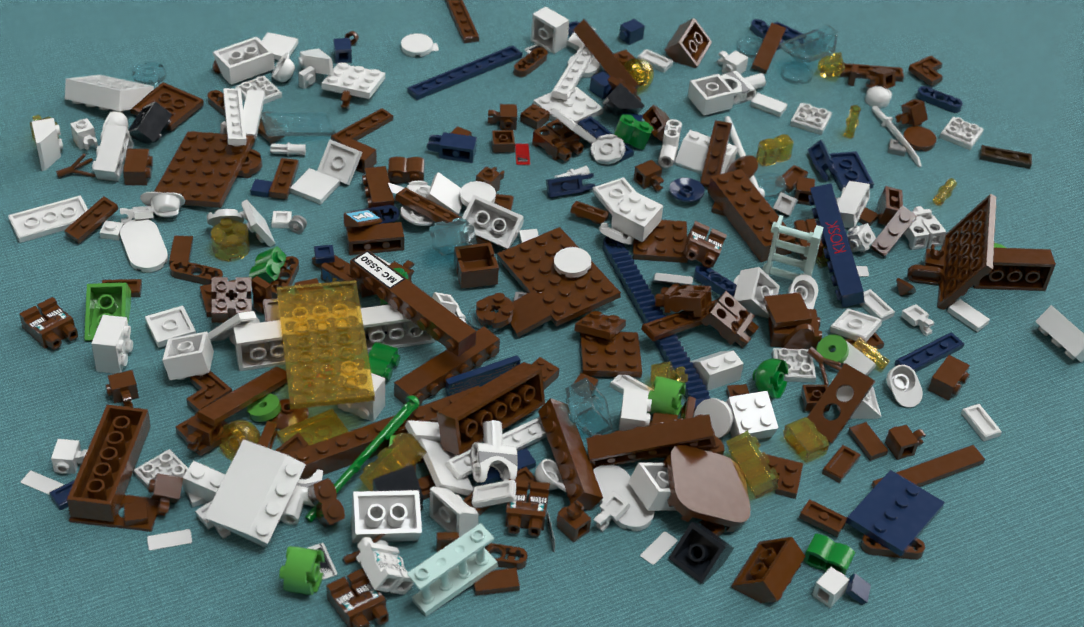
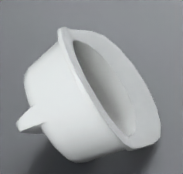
[140,192,185,217]
[788,274,818,309]

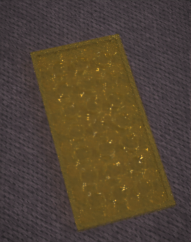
[277,280,375,409]

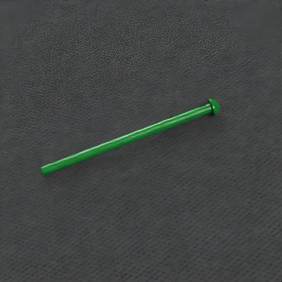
[305,395,420,522]

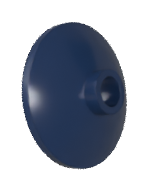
[669,178,705,202]

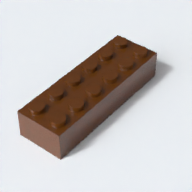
[707,169,796,262]
[437,362,545,455]
[67,404,151,522]

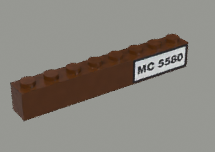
[350,250,476,357]

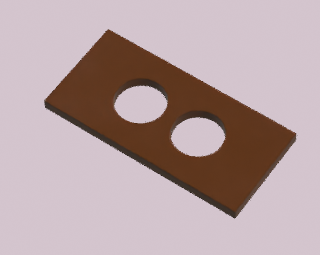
[802,363,876,444]
[69,495,159,532]

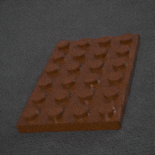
[154,131,255,208]
[937,194,997,310]
[497,227,621,326]

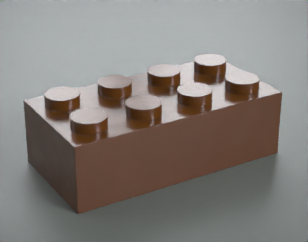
[973,248,1056,291]

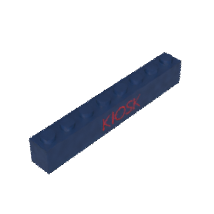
[808,183,865,307]

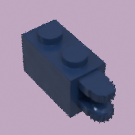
[426,132,477,163]

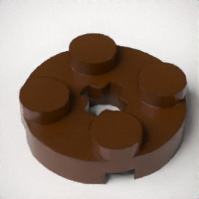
[237,149,263,179]
[476,292,515,328]

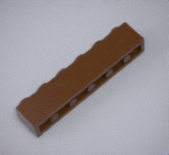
[394,327,500,405]
[538,398,603,511]
[586,414,716,469]

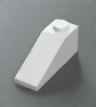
[298,48,334,75]

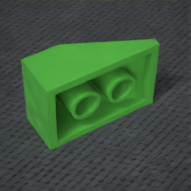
[84,283,131,341]

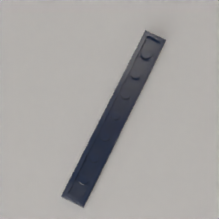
[407,45,522,100]

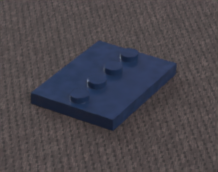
[846,470,945,557]

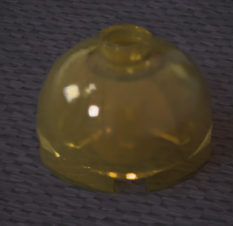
[624,58,654,91]
[218,420,261,461]

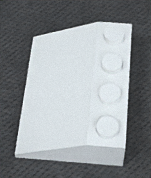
[65,75,154,113]
[204,439,306,547]

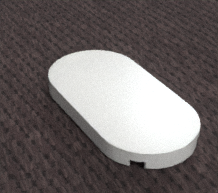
[120,219,168,273]
[593,465,654,531]

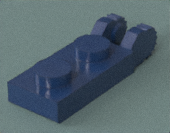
[808,140,838,181]
[546,173,595,197]

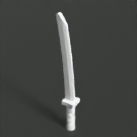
[872,106,921,167]

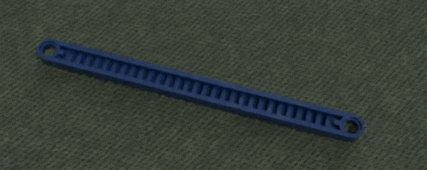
[602,236,711,412]

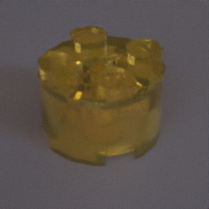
[211,218,250,262]

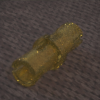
[844,105,861,138]
[933,178,957,206]
[853,337,890,370]

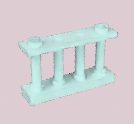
[763,215,824,280]
[407,523,498,617]

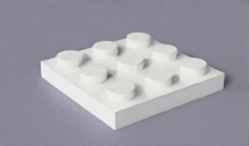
[322,63,385,99]
[533,87,603,124]

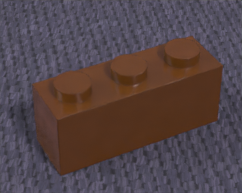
[362,166,394,216]
[346,222,404,255]

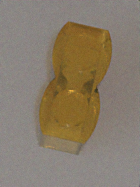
[756,135,794,166]
[783,417,829,463]

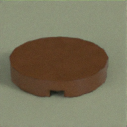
[903,126,937,151]

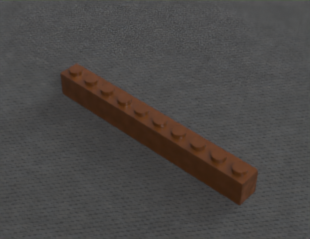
[289,386,480,479]

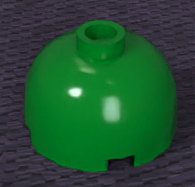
[752,359,788,399]

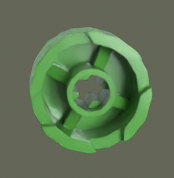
[648,376,686,417]
[279,546,325,595]

